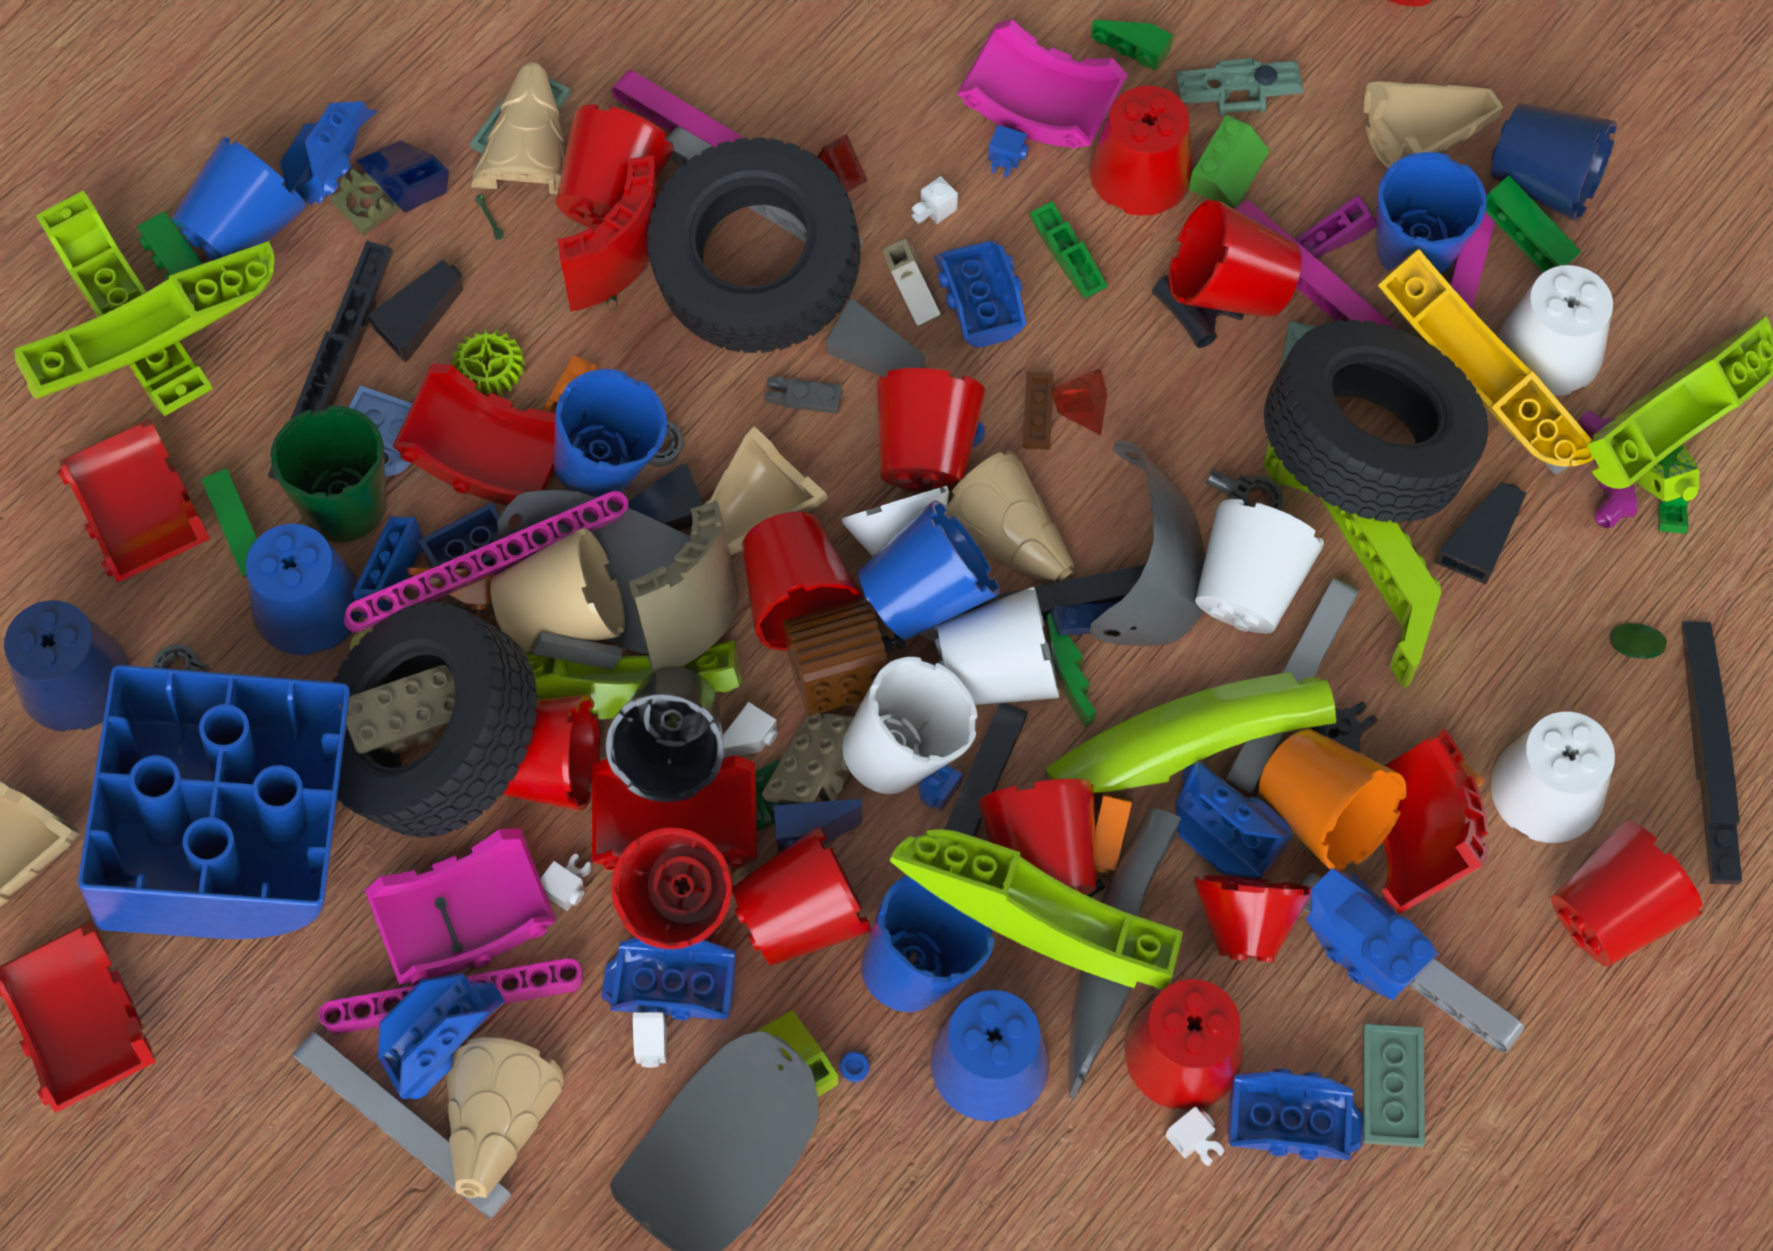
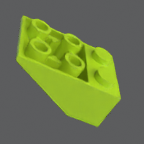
[755,1010,838,1097]

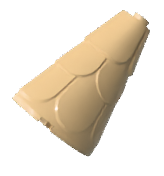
[471,63,567,194]
[1364,81,1503,168]
[689,426,828,556]
[946,450,1075,584]
[0,779,81,907]
[446,1037,565,1198]

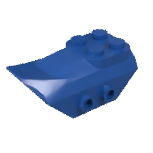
[280,101,377,205]
[934,240,1026,348]
[1175,760,1291,879]
[1306,869,1440,1000]
[601,938,736,1020]
[378,973,506,1099]
[1227,1069,1362,1160]

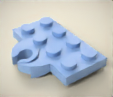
[349,385,412,476]

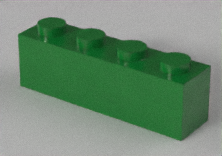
[1485,175,1581,273]
[137,211,202,280]

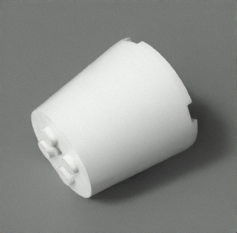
[1498,265,1613,396]
[1195,499,1324,634]
[935,587,1059,705]
[842,657,977,794]
[1490,712,1615,843]

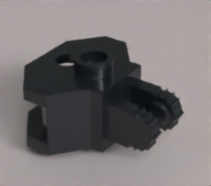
[1311,701,1378,753]

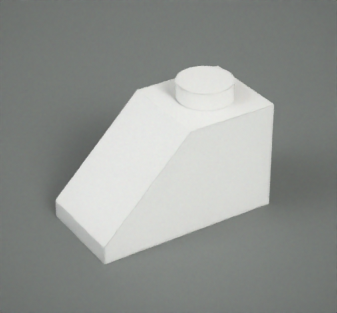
[723,702,778,758]
[633,1013,667,1068]

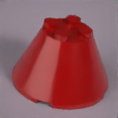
[1194,875,1312,962]

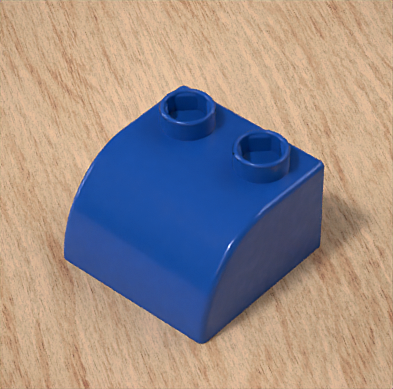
[78,665,350,939]

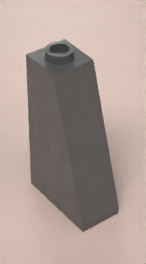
[827,299,927,377]

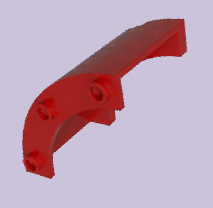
[557,155,659,312]
[392,364,555,506]
[57,419,210,583]
[1382,728,1489,914]
[592,755,757,870]
[0,920,156,1113]

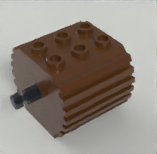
[783,598,905,717]

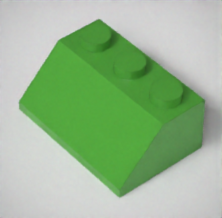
[1189,115,1269,209]

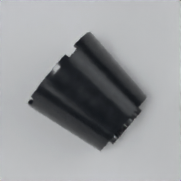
[606,667,724,802]

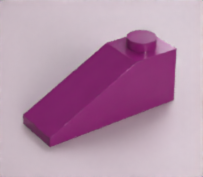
[1295,195,1377,258]

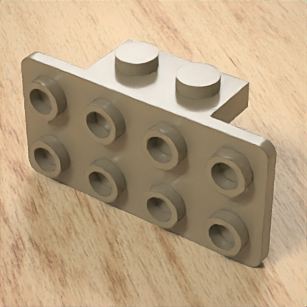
[338,665,455,754]
[762,713,854,804]

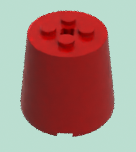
[1089,86,1193,216]
[556,104,674,229]
[1169,200,1301,318]
[876,368,986,492]
[742,512,863,651]
[502,695,600,810]
[978,779,1096,895]
[1551,821,1703,967]
[732,826,872,966]
[611,828,732,949]
[1125,979,1243,1109]

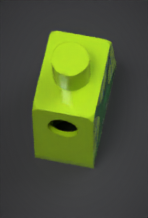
[1637,446,1699,501]

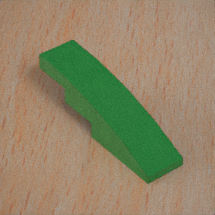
[1029,201,1108,299]
[201,468,257,578]
[1045,614,1096,727]

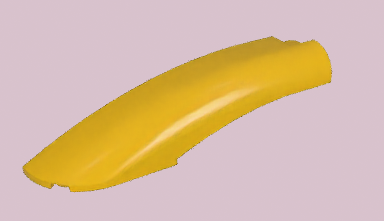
[1377,249,1594,466]

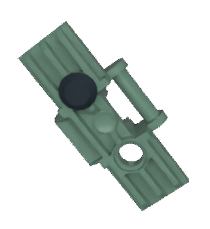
[1176,58,1303,116]

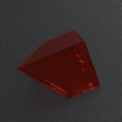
[816,134,868,192]
[1051,369,1107,435]

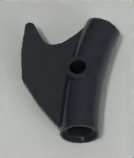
[1151,275,1244,348]

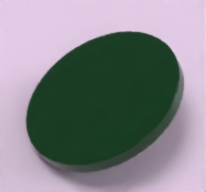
[1609,623,1667,659]

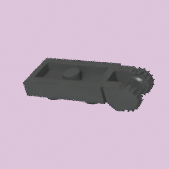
[764,376,842,414]

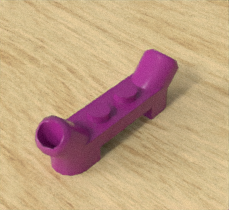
[1577,410,1637,528]

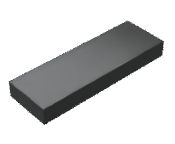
[531,631,622,670]

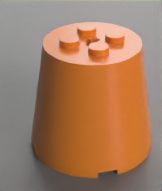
[1259,729,1406,871]

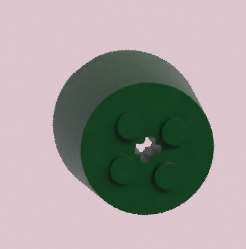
[270,406,386,542]

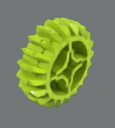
[451,329,525,397]

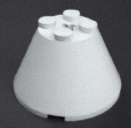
[841,486,949,557]

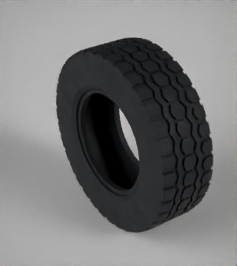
[647,137,861,353]
[1264,320,1489,523]
[332,602,537,838]

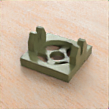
[330,168,405,236]

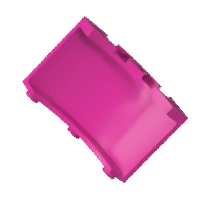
[957,19,1128,148]
[365,828,556,986]

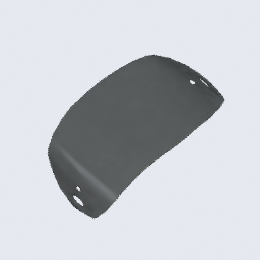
[1090,440,1206,646]
[497,490,691,654]
[610,1031,818,1251]

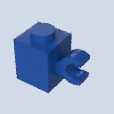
[988,125,1030,177]
[919,765,962,810]

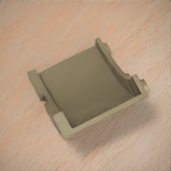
[628,501,739,672]

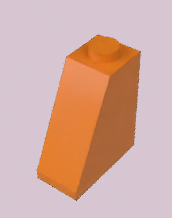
[1095,792,1132,874]

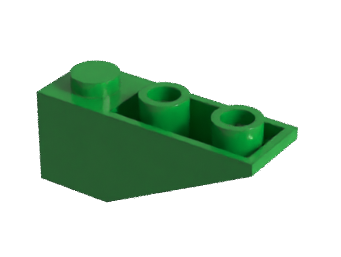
[1091,20,1174,71]

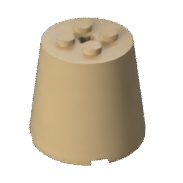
[490,529,625,654]

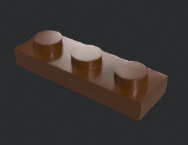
[1023,372,1054,450]

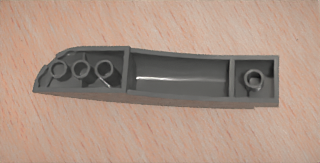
[1069,808,1181,1100]

